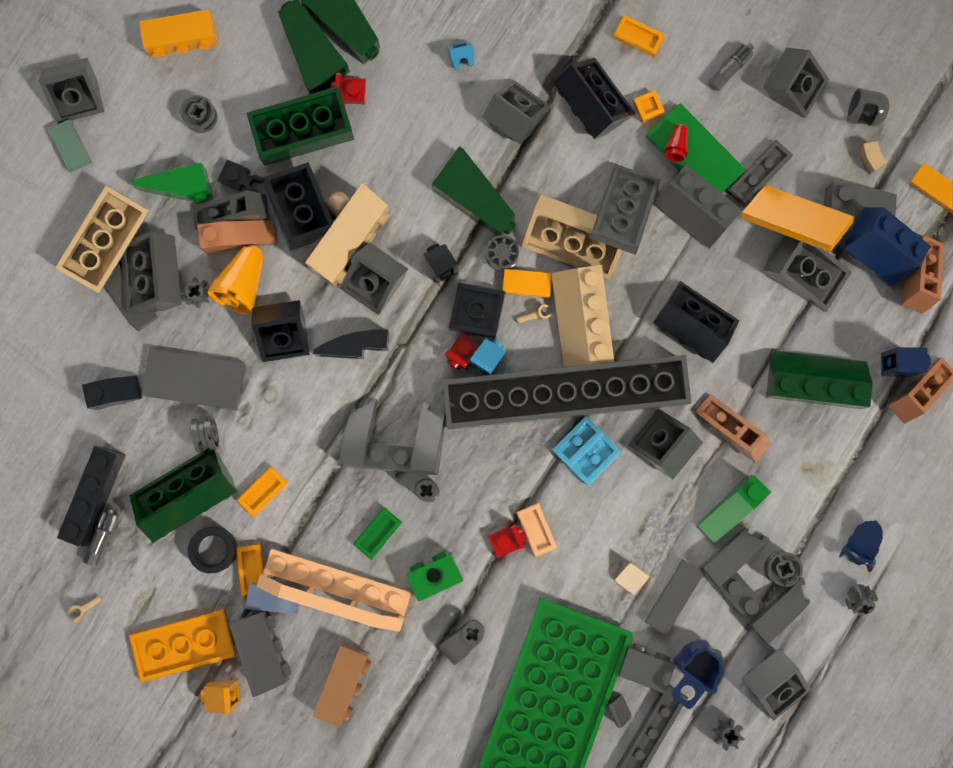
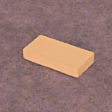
[516,503,557,557]

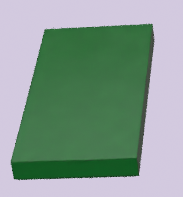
[646,103,746,193]

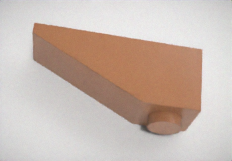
[197,220,277,254]
[902,235,944,314]
[888,357,953,424]
[695,394,771,463]

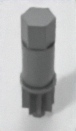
[709,43,754,91]
[83,508,117,566]

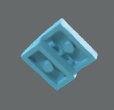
[552,416,622,487]

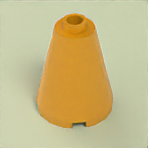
[207,245,264,314]

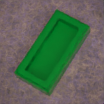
[353,507,402,560]

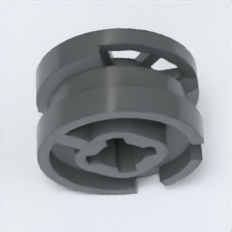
[180,95,218,133]
[486,235,519,271]
[191,416,219,453]
[764,551,803,587]

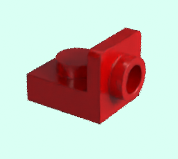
[331,73,366,105]
[445,333,480,370]
[488,524,527,558]

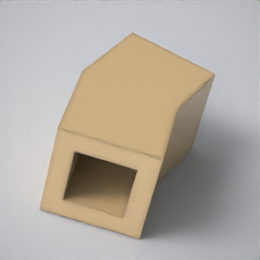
[859,141,887,174]

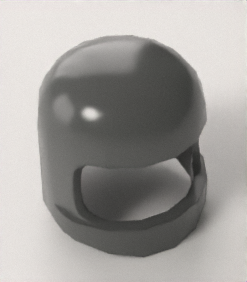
[847,88,890,127]

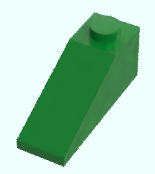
[131,163,213,203]
[697,475,771,543]

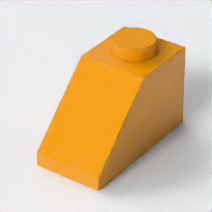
[201,679,240,714]

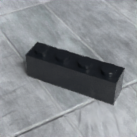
[57,446,126,547]

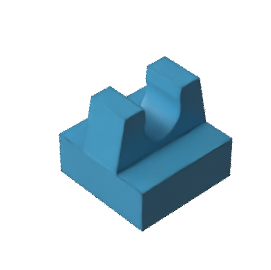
[447,41,475,69]

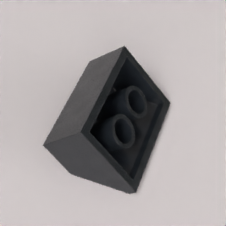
[553,58,636,139]
[263,162,333,251]
[653,281,740,363]

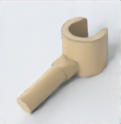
[517,304,551,323]
[67,596,102,623]

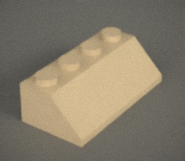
[305,183,390,287]
[55,186,149,294]
[521,194,622,280]
[551,265,614,367]

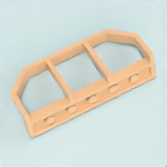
[256,548,411,631]

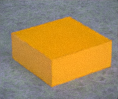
[633,90,665,123]

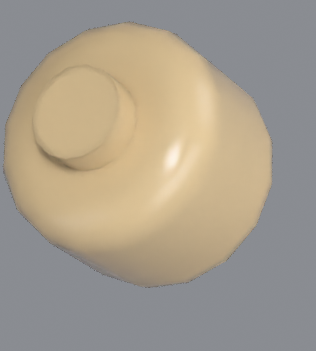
[326,191,350,218]

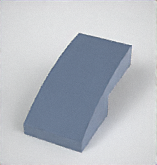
[246,583,301,614]

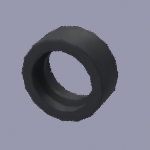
[188,527,237,574]

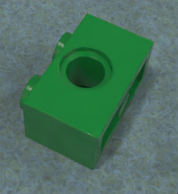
[406,551,463,602]

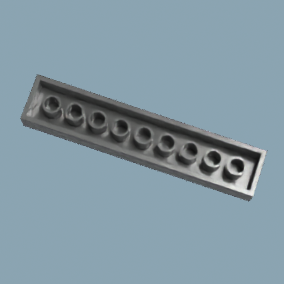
[442,355,692,430]

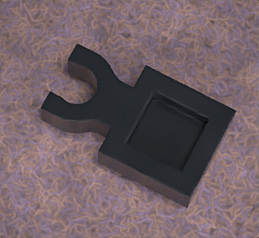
[217,159,263,193]

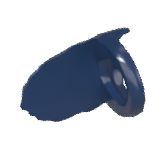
[839,520,883,573]

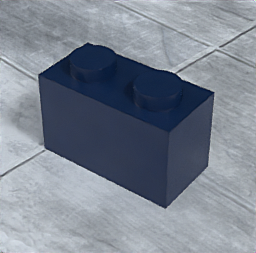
[881,347,931,377]

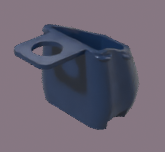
[672,640,724,709]

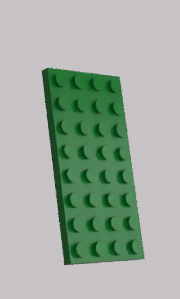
[478,597,633,768]

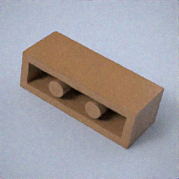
[312,643,371,727]

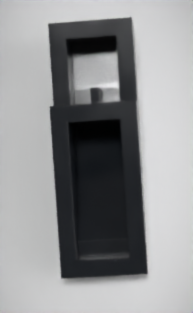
[313,329,390,359]

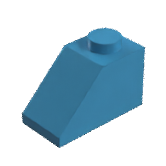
[470,338,506,375]

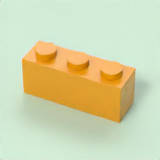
[139,9,219,58]

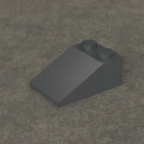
[824,182,897,238]
[763,235,852,312]

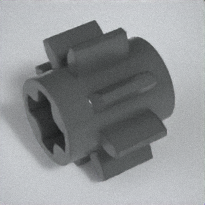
[181,277,210,308]
[844,584,878,615]
[712,718,745,751]

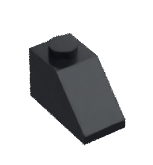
[424,243,458,283]
[82,375,143,410]

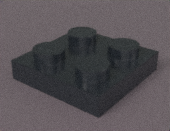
[449,282,506,339]

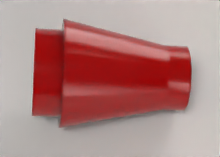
[664,124,688,162]

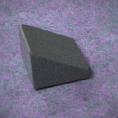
[607,695,632,728]

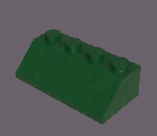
[246,86,355,166]
[766,350,873,409]
[129,448,237,543]

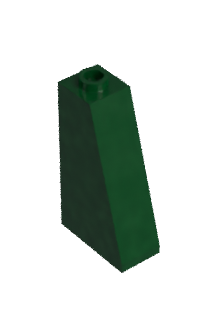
[278,0,350,95]
[301,0,380,65]
[431,146,516,236]

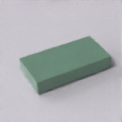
[48,119,92,173]

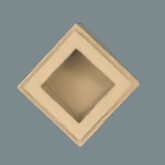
[614,561,650,595]

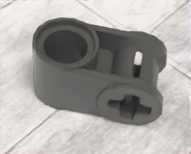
[394,472,440,503]
[439,620,485,665]

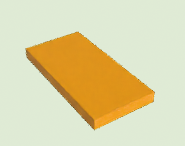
[741,185,854,252]
[129,609,237,683]

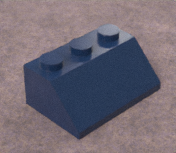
[842,207,931,286]

